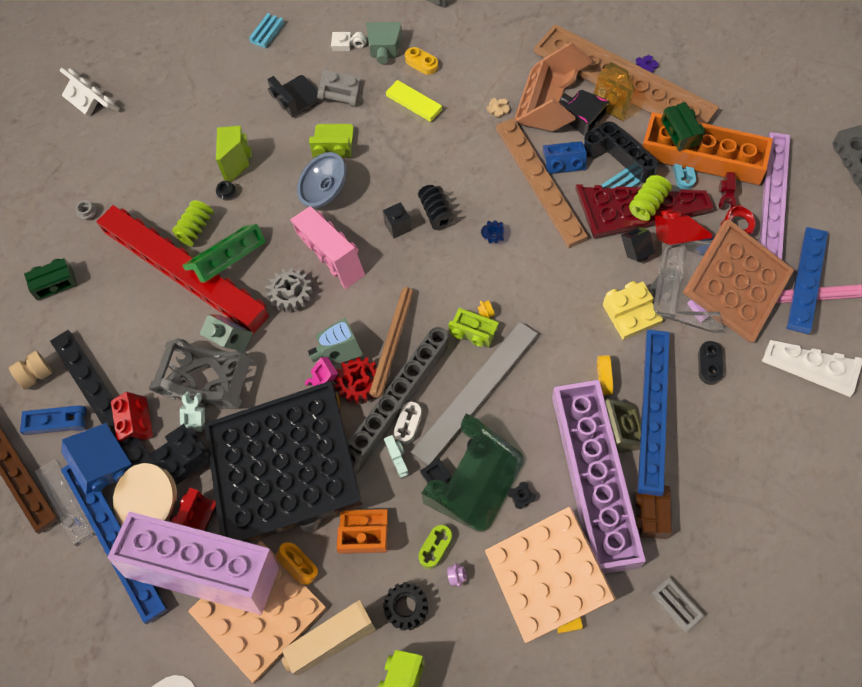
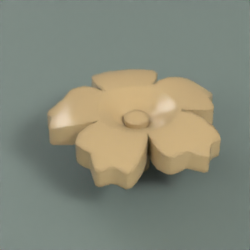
[487,98,510,118]

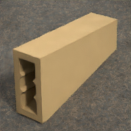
[281,600,377,676]

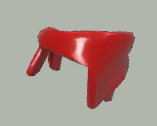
[720,205,756,234]

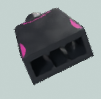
[559,90,609,136]

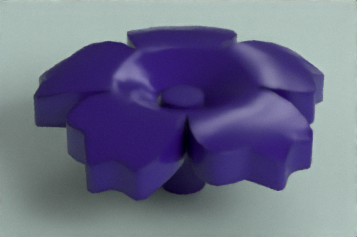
[636,55,659,73]

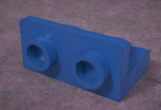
[543,141,587,174]

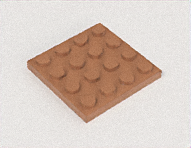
[683,220,794,342]

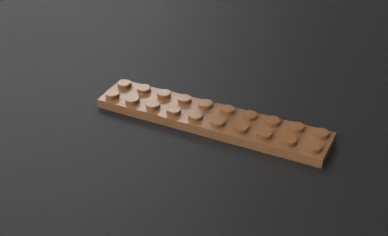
[534,24,719,124]

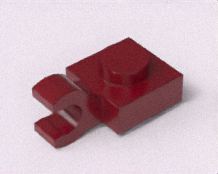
[718,172,736,209]

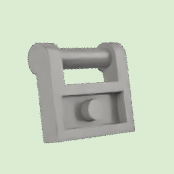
[317,69,360,106]

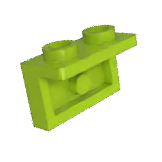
[448,308,499,348]

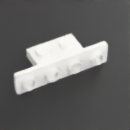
[60,67,120,116]

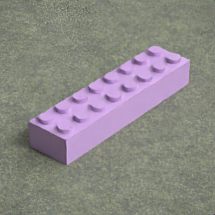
[552,380,646,574]

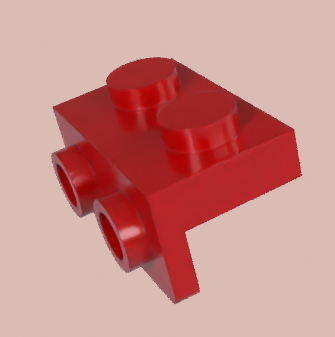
[111,392,153,441]
[171,488,216,531]

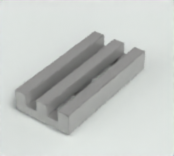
[650,577,705,634]

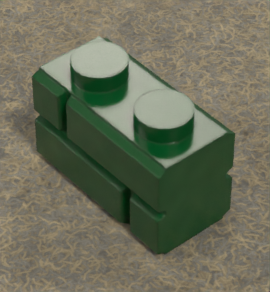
[661,102,705,152]
[24,258,77,301]

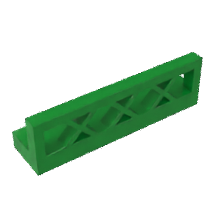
[182,224,266,282]

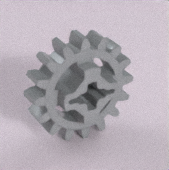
[266,268,313,313]

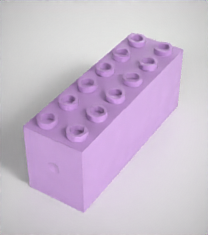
[107,511,279,615]

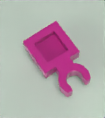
[305,357,338,387]

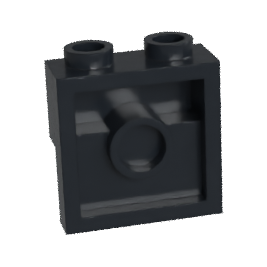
[149,423,210,485]

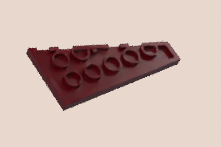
[575,184,714,238]

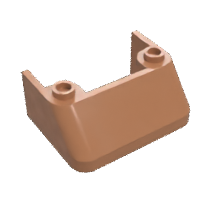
[515,42,593,131]

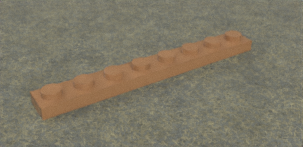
[496,118,588,248]

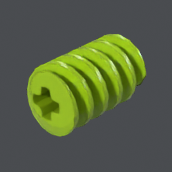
[629,175,672,221]
[172,200,214,246]

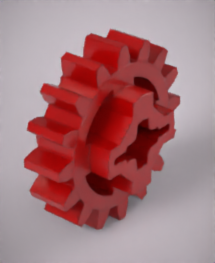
[334,357,377,404]

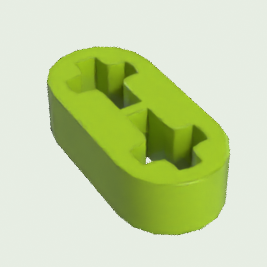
[418,525,452,569]

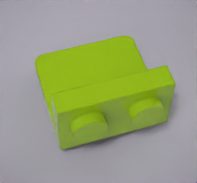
[309,124,354,158]

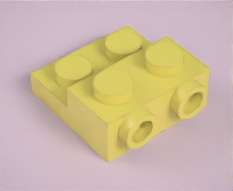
[603,281,663,340]

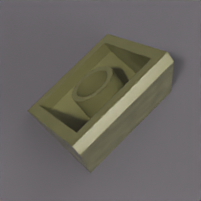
[605,399,641,454]

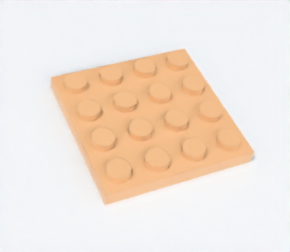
[485,507,616,643]
[188,540,327,684]

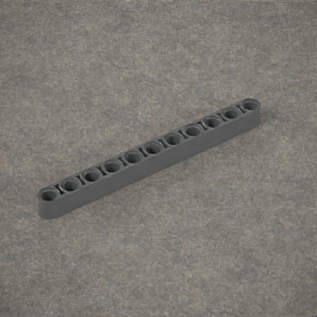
[299,327,448,533]

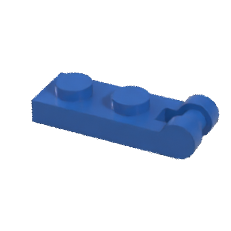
[20,405,87,435]

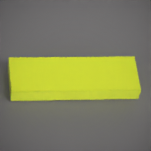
[386,80,442,122]

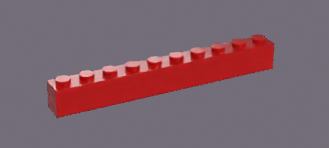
[96,205,269,335]

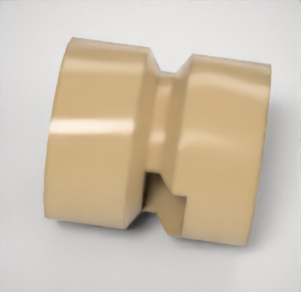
[9,350,53,390]

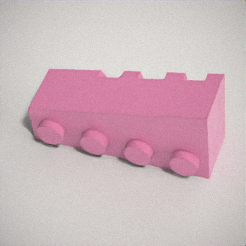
[290,206,365,289]

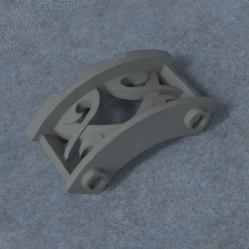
[149,338,254,409]

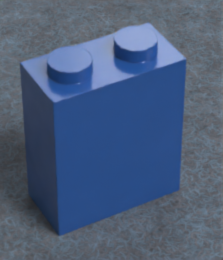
[61,423,131,494]

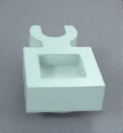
[180,391,205,432]
[384,435,409,479]

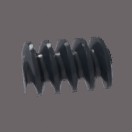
[418,185,455,230]

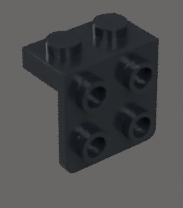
[267,75,322,118]

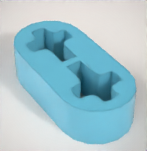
[673,164,696,190]

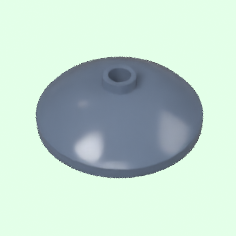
[297,152,347,208]

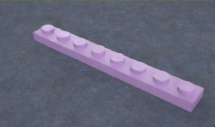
[759,132,790,260]

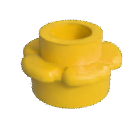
[477,300,495,319]

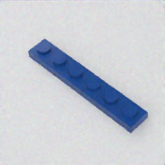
[786,227,828,334]

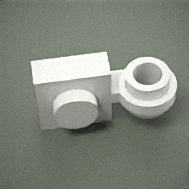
[331,32,367,51]

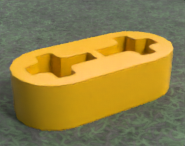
[597,355,613,396]

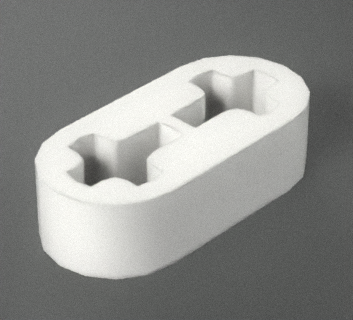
[394,402,422,445]

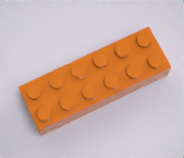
[642,112,773,185]

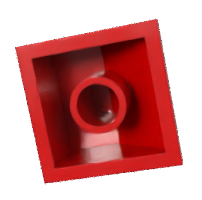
[654,209,712,245]

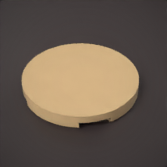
[113,463,177,526]

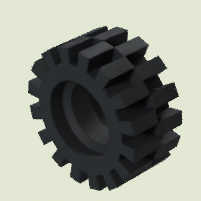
[383,582,428,631]

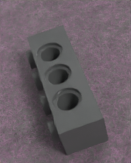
[832,125,862,194]

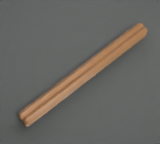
[370,287,414,398]

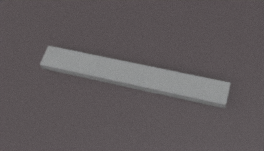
[411,322,537,466]

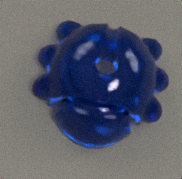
[481,220,504,244]

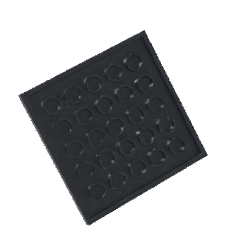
[204,381,363,543]

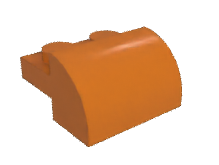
[336,509,388,554]

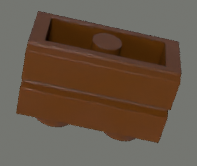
[634,485,672,539]

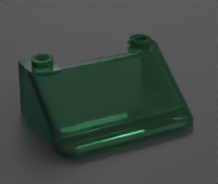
[421,413,524,532]

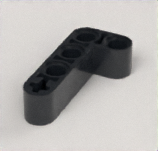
[584,121,658,183]

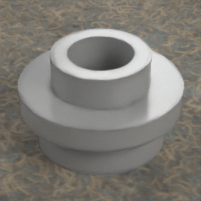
[76,200,97,220]

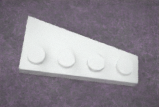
[762,340,862,397]

